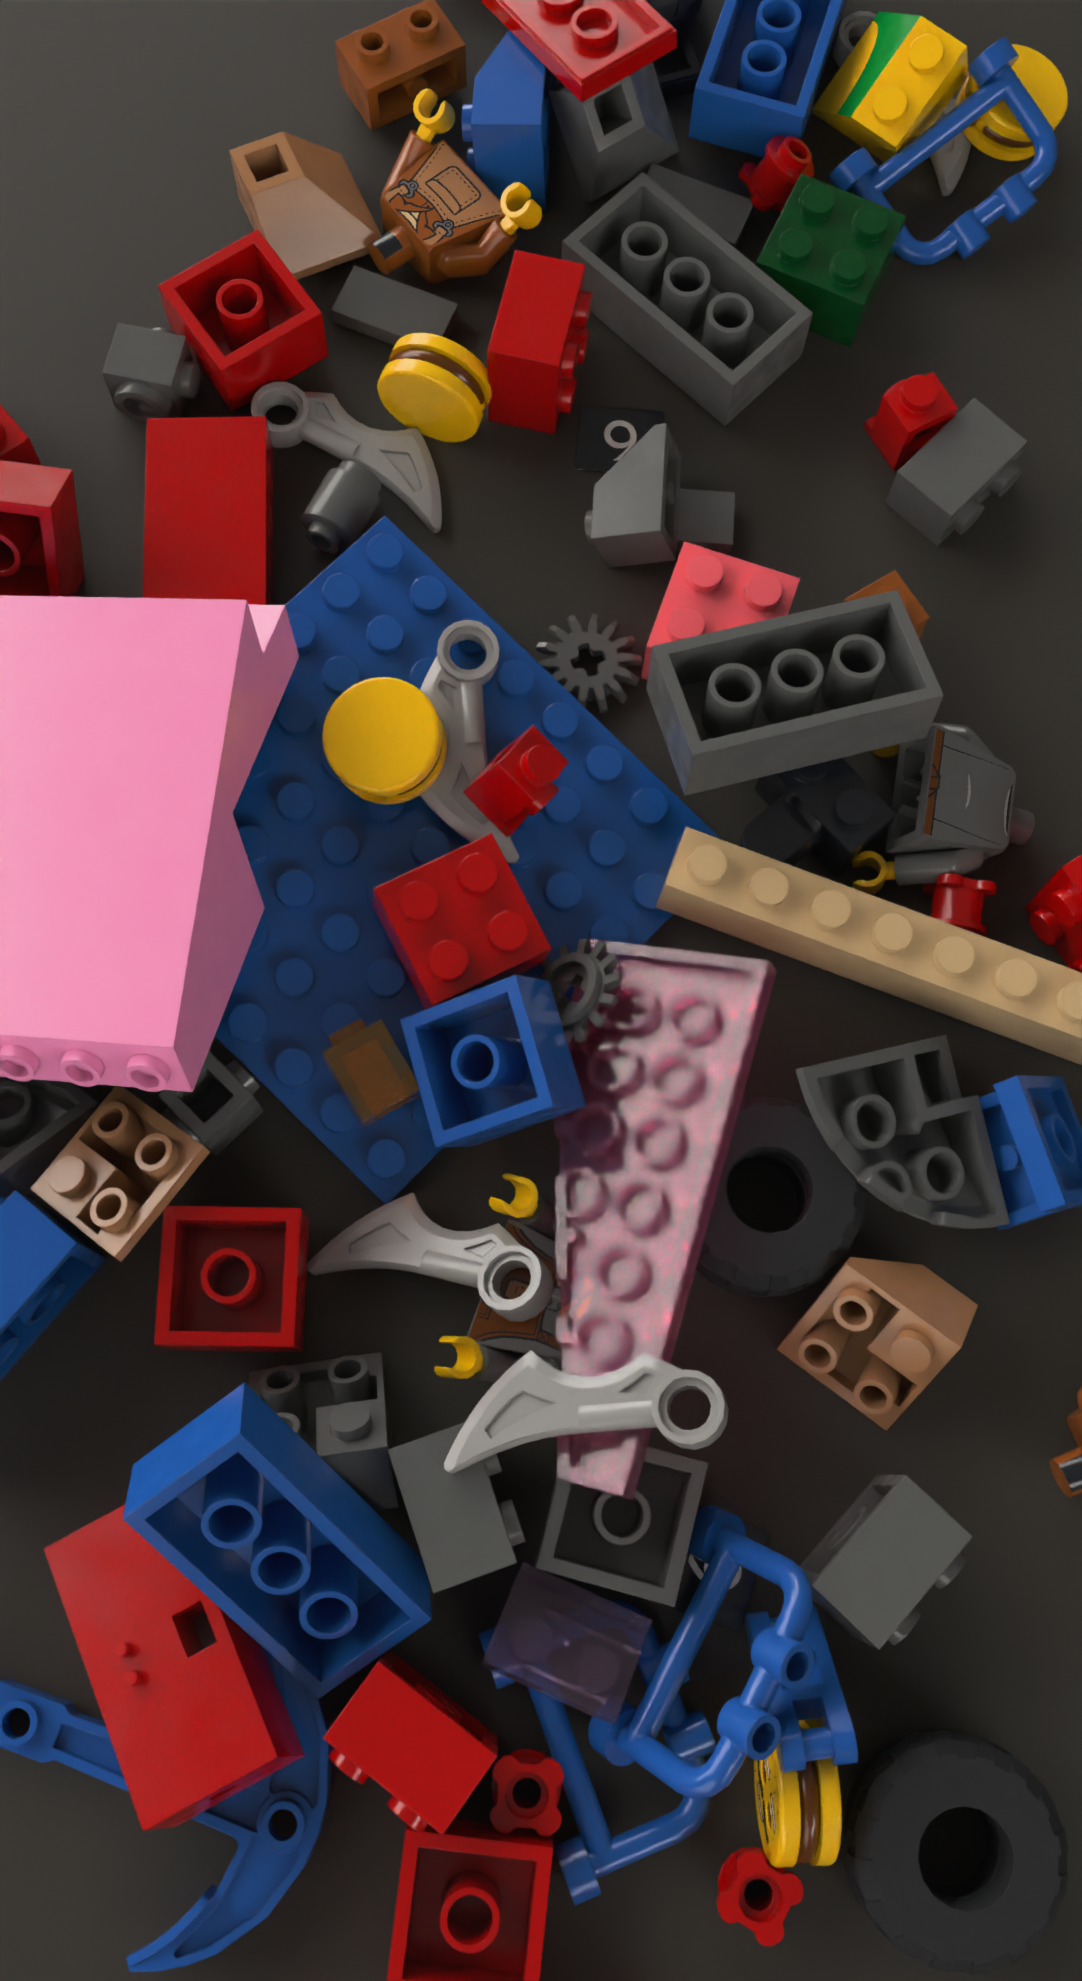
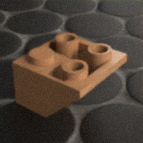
[229,131,382,280]
[30,1086,210,1262]
[777,1257,978,1431]

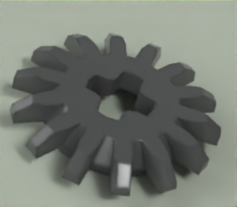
[536,613,642,714]
[540,938,622,1044]

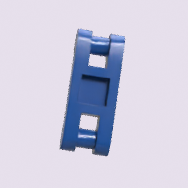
[745,1604,858,1773]

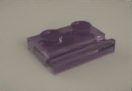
[480,1562,653,1725]

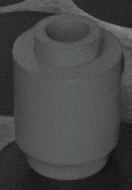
[301,460,381,554]

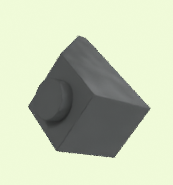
[585,423,681,568]

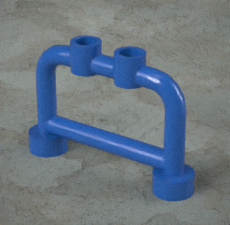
[828,36,1058,265]
[588,1505,814,1800]
[478,1598,716,1906]

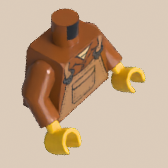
[368,88,542,284]

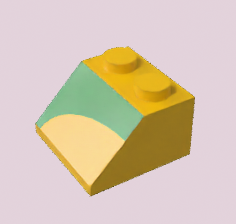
[812,11,969,162]

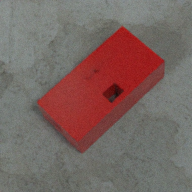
[44,1504,305,1831]

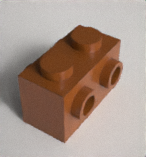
[335,0,467,131]

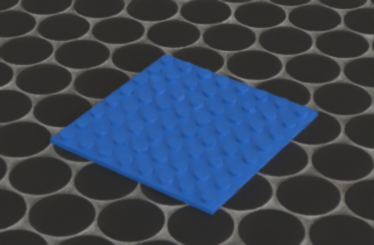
[214,515,722,1205]

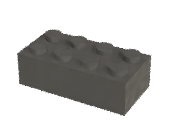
[562,172,813,426]
[646,590,944,796]

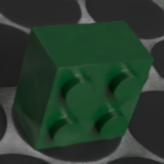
[756,174,907,348]

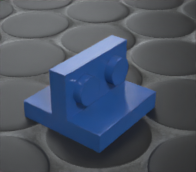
[979,1075,1082,1230]

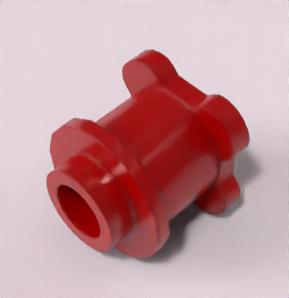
[739,136,814,213]
[922,873,997,937]
[490,1748,564,1836]
[716,1847,804,1946]

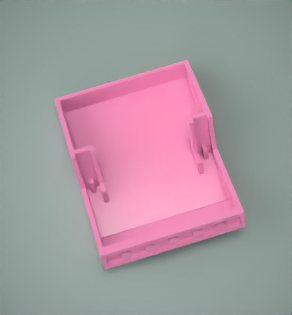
[0,595,299,1092]

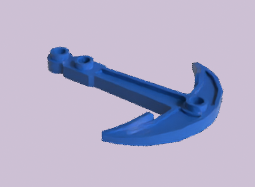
[0,1647,332,1972]

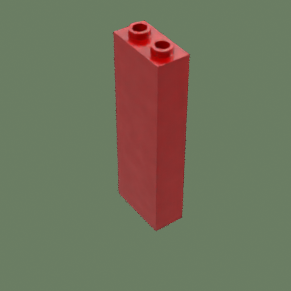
[143,416,273,605]

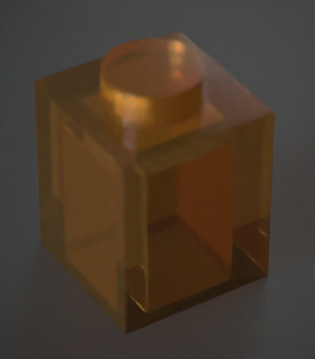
[323,1019,420,1128]

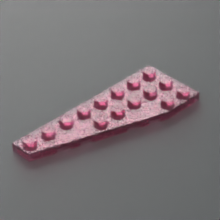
[554,939,777,1501]

